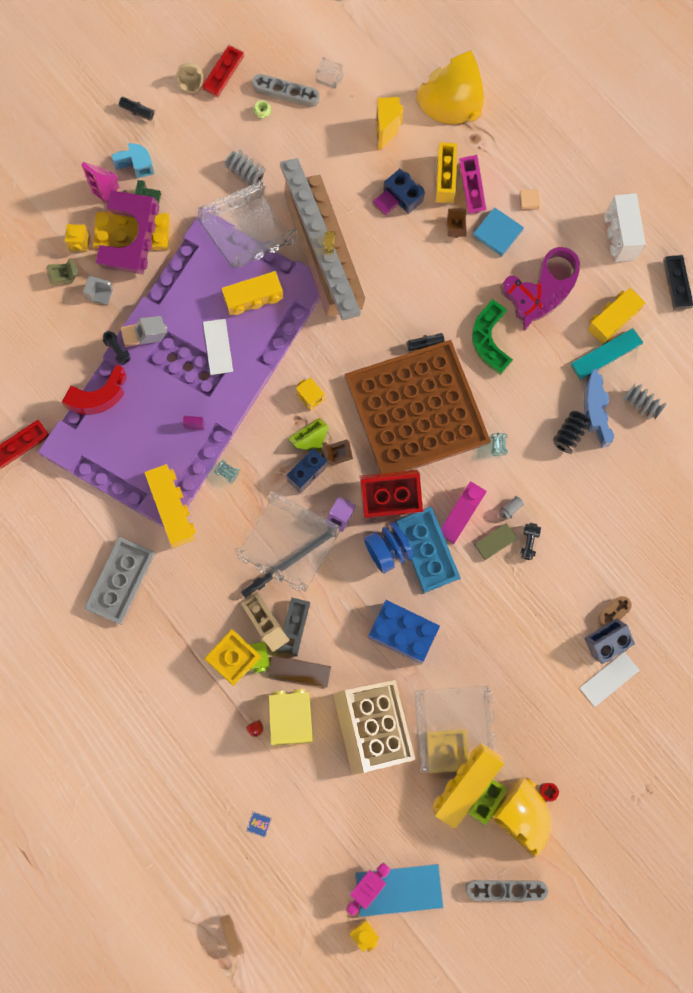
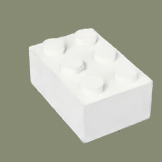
[604,193,646,262]

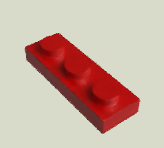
[202,45,244,97]
[0,419,49,469]

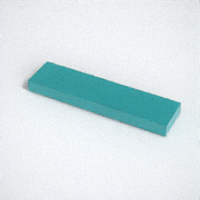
[570,328,644,381]

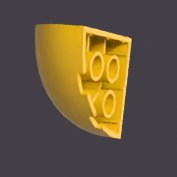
[416,50,484,124]
[491,777,551,858]

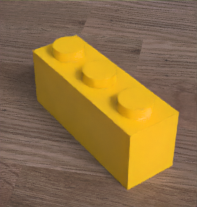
[435,142,457,203]
[221,271,283,315]
[587,288,646,344]

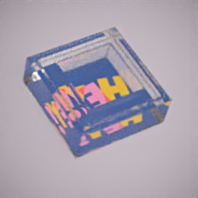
[246,811,272,838]

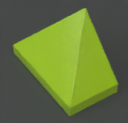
[288,418,328,452]

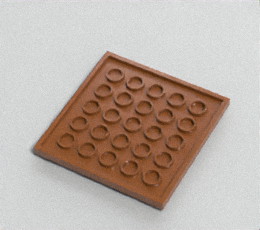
[345,340,491,473]

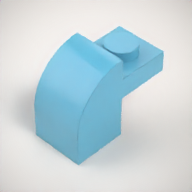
[112,143,155,178]

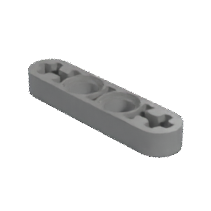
[252,74,319,107]
[466,880,548,901]

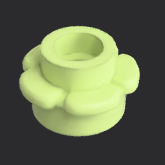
[253,100,271,118]

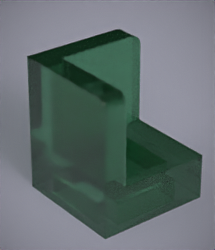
[135,180,161,204]

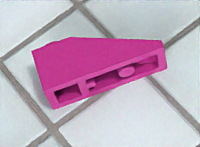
[459,155,486,214]
[81,162,120,202]
[441,481,487,544]

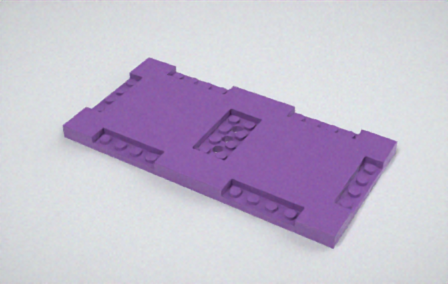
[38,209,320,528]

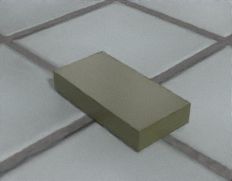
[474,523,517,560]

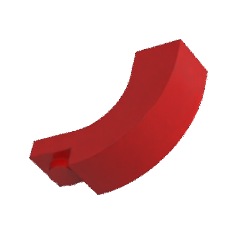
[62,364,127,415]

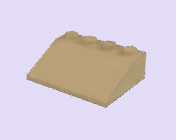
[333,680,415,775]

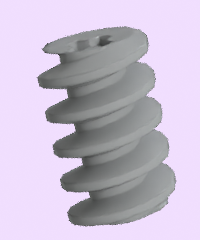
[225,150,265,188]
[623,384,667,420]

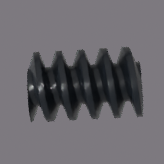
[553,411,591,454]

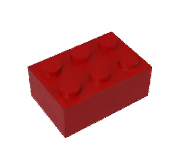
[359,470,423,518]

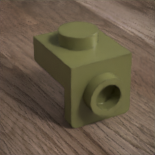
[46,259,78,285]

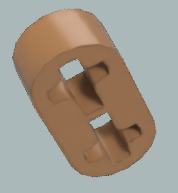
[598,596,632,627]
[220,914,244,957]

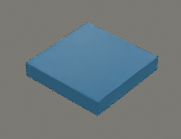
[473,207,524,256]

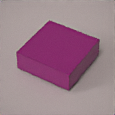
[373,190,399,216]
[183,416,205,430]

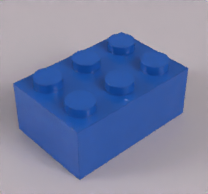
[368,600,440,664]

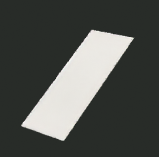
[203,319,233,375]
[580,652,640,707]

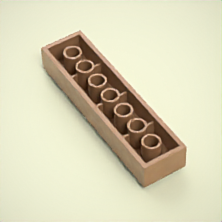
[284,174,365,317]

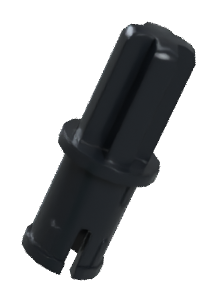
[118,97,155,121]
[407,333,445,351]

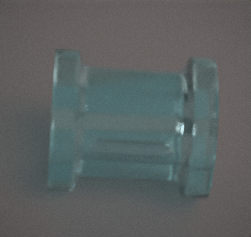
[490,433,508,456]
[215,460,240,484]

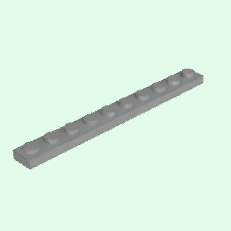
[280,158,361,321]

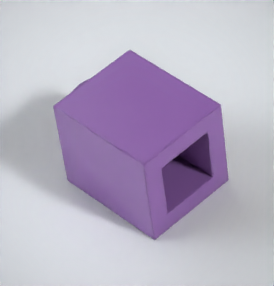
[325,497,356,532]

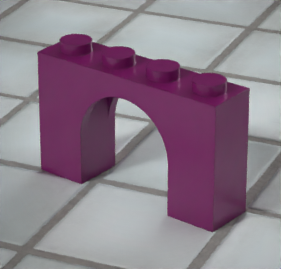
[95,190,159,275]

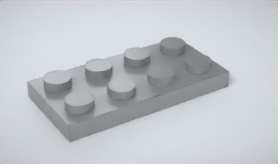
[84,537,156,625]

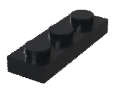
[663,255,693,310]

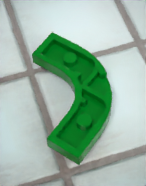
[472,299,513,375]

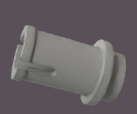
[500,496,524,520]

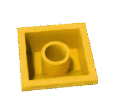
[376,97,403,150]

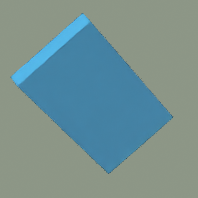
[396,506,461,593]
[356,864,443,917]

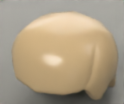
[176,62,203,93]

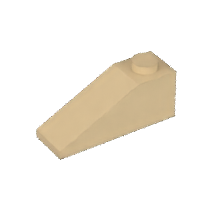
[241,592,290,652]

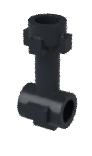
[102,331,131,365]
[520,523,541,560]

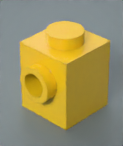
[65,224,89,252]
[349,918,380,952]

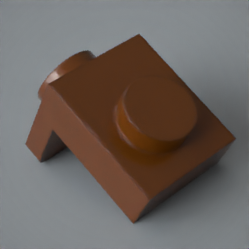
[447,208,467,238]
[321,439,353,465]

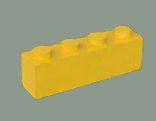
[144,464,197,548]
[433,743,504,829]

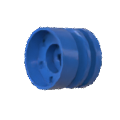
[364,522,413,574]

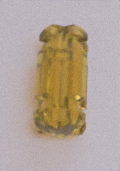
[324,231,335,254]

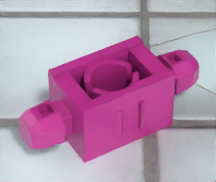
[346,863,390,916]

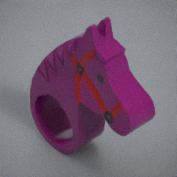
[501,247,580,331]

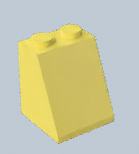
[269,689,313,746]

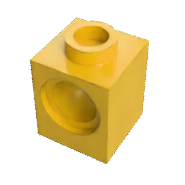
[296,377,325,411]

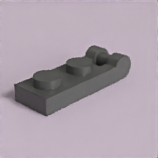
[278,597,311,657]

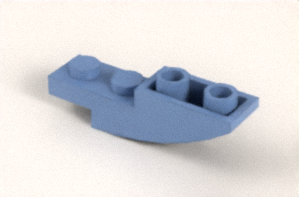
[584,369,614,448]

